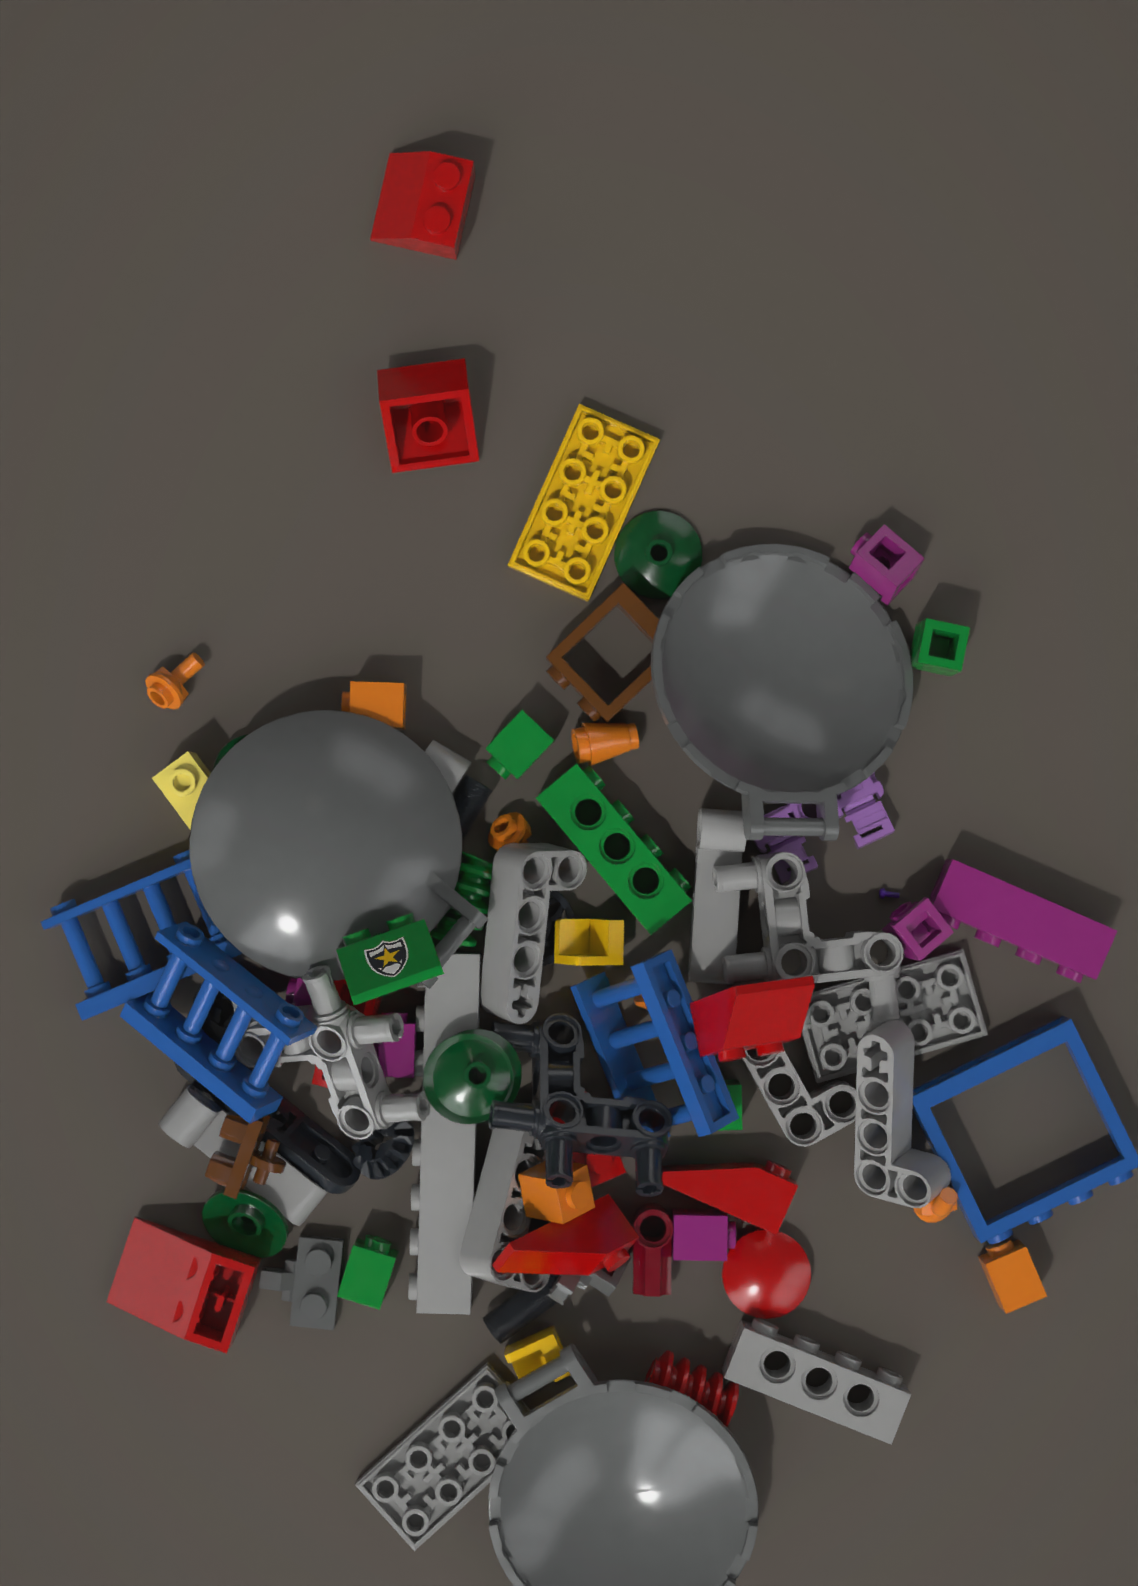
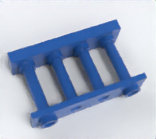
[41,850,243,1021]
[120,921,318,1124]
[570,949,739,1137]

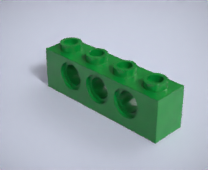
[536,763,692,935]

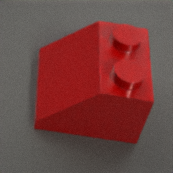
[370,151,476,260]
[377,358,479,473]
[689,976,815,1062]

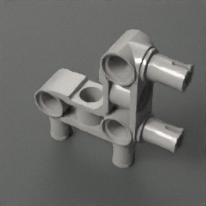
[712,852,904,1030]
[231,965,431,1140]

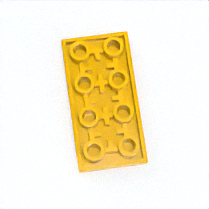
[508,404,660,602]

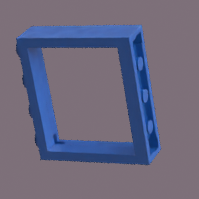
[912,1016,1138,1244]

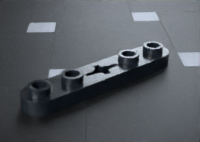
[174,1062,361,1194]

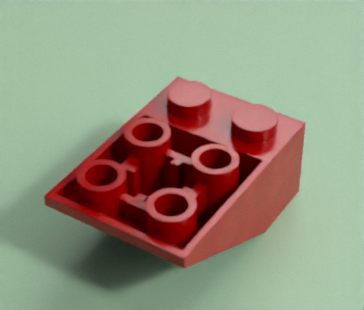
[106,1216,262,1354]

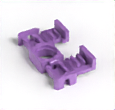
[754,772,895,885]

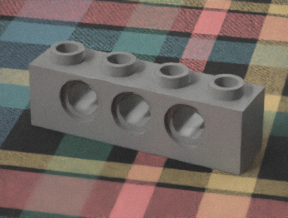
[721,1318,911,1445]

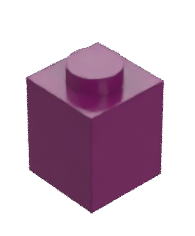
[672,1208,736,1261]

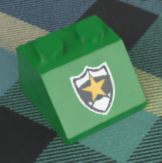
[336,913,444,1005]

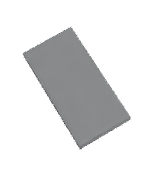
[802,949,988,1083]
[355,1362,530,1551]

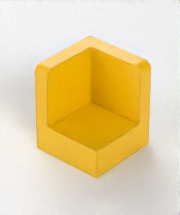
[554,918,624,966]
[504,1325,571,1382]

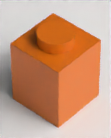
[341,681,407,730]
[518,1161,595,1224]
[978,1238,1047,1314]

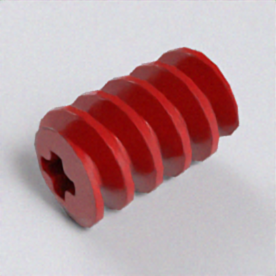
[643,1350,739,1427]

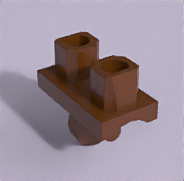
[205,1111,286,1199]

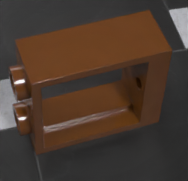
[546,583,659,723]

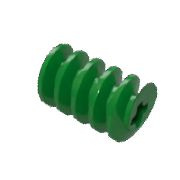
[430,851,493,948]

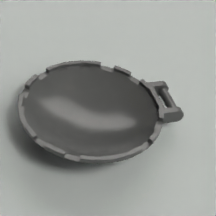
[651,544,913,841]
[189,710,488,989]
[488,1343,758,1586]

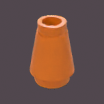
[571,723,639,766]

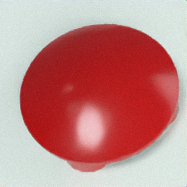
[722,1228,811,1319]

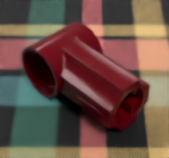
[632,1203,673,1297]

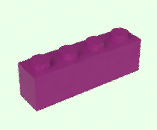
[929,858,1117,983]

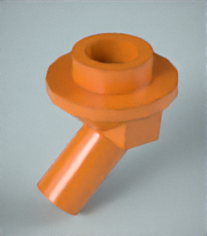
[145,652,205,710]
[488,812,532,851]
[913,1185,958,1223]

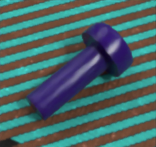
[879,888,899,899]

